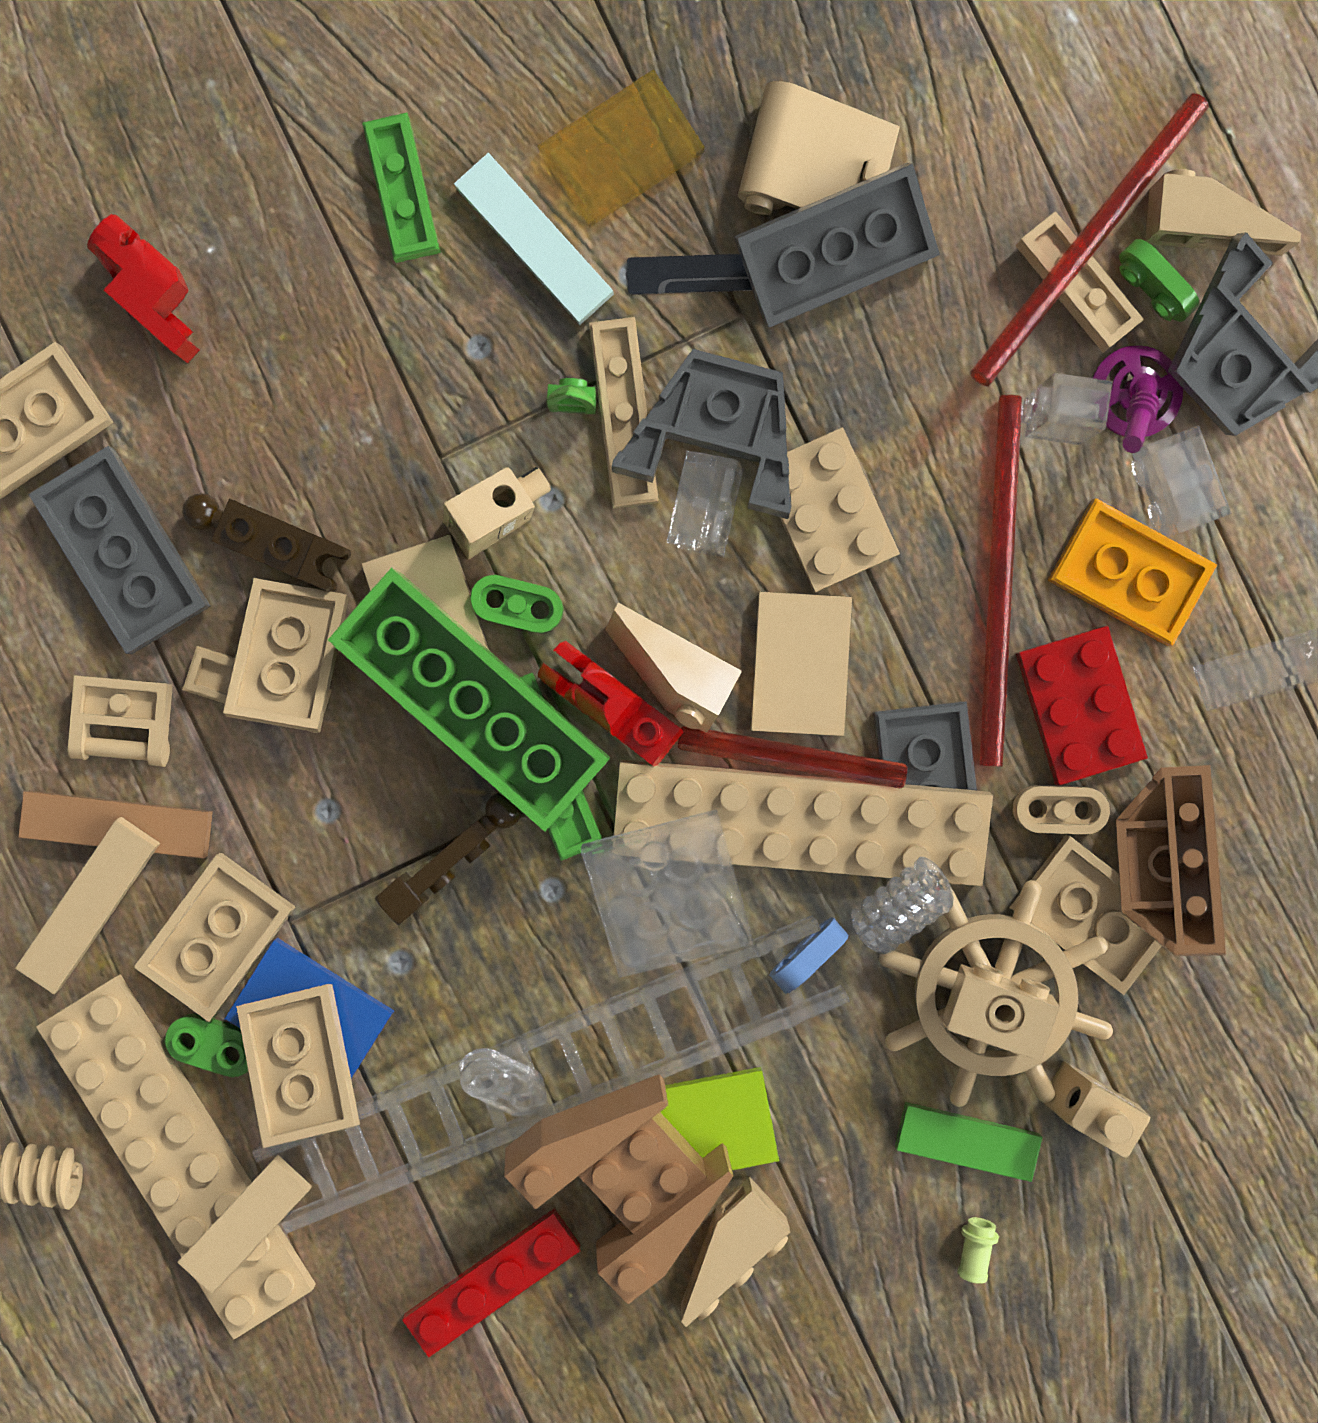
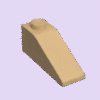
[1145,169,1301,256]
[605,603,742,733]

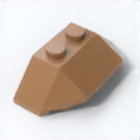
[1116,765,1226,956]

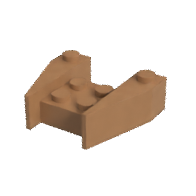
[504,1074,733,1304]

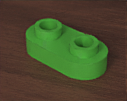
[1119,239,1200,322]
[471,575,564,634]
[165,1013,248,1077]

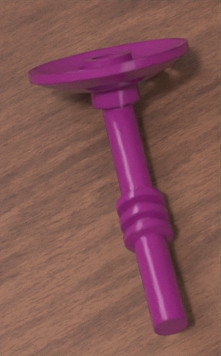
[1090,345,1183,453]

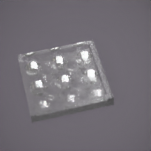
[580,809,754,978]

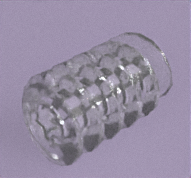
[851,857,954,954]

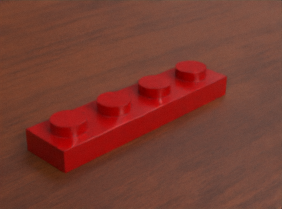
[402,1208,581,1358]

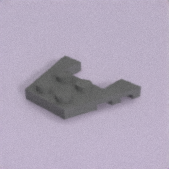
[1168,232,1318,436]
[612,349,792,519]

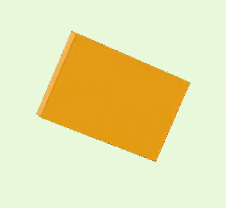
[1047,498,1217,646]

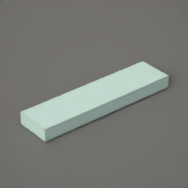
[454,153,614,325]

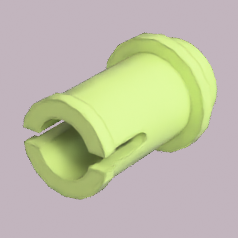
[957,1217,999,1283]

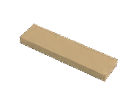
[589,317,659,509]
[15,817,160,994]

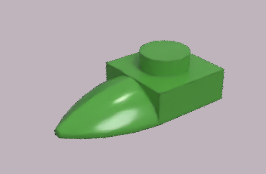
[547,378,597,414]

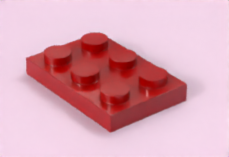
[1015,626,1148,785]

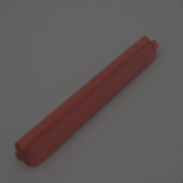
[678,726,908,789]

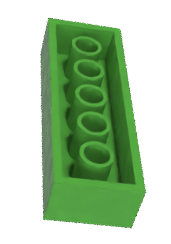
[328,568,610,832]

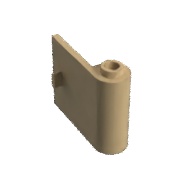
[738,81,900,215]

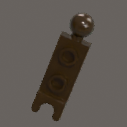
[182,493,351,592]
[375,793,522,925]

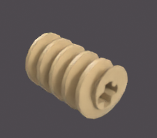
[0,1142,83,1210]

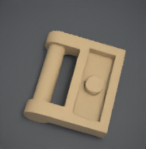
[68,676,173,767]

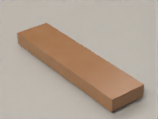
[18,791,213,858]

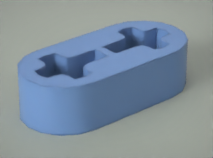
[769,917,849,994]

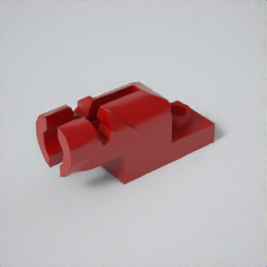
[87,214,200,363]
[538,641,684,766]

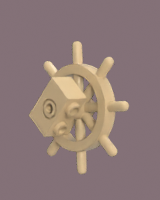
[879,880,1113,1107]

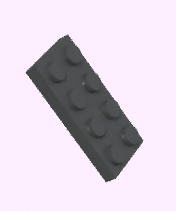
[734,163,940,328]
[28,446,211,655]

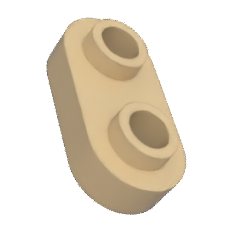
[1013,785,1110,834]

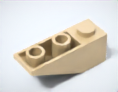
[681,1176,790,1327]

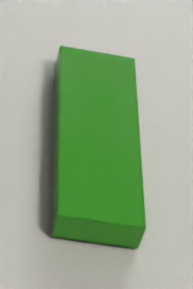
[362,112,441,263]
[895,1102,1043,1182]

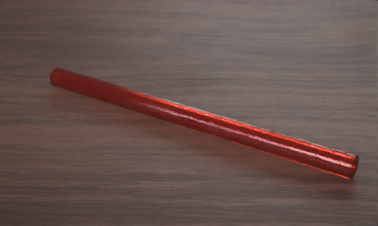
[970,93,1209,387]
[979,395,1022,767]

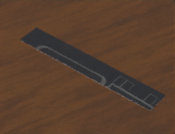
[627,254,752,295]

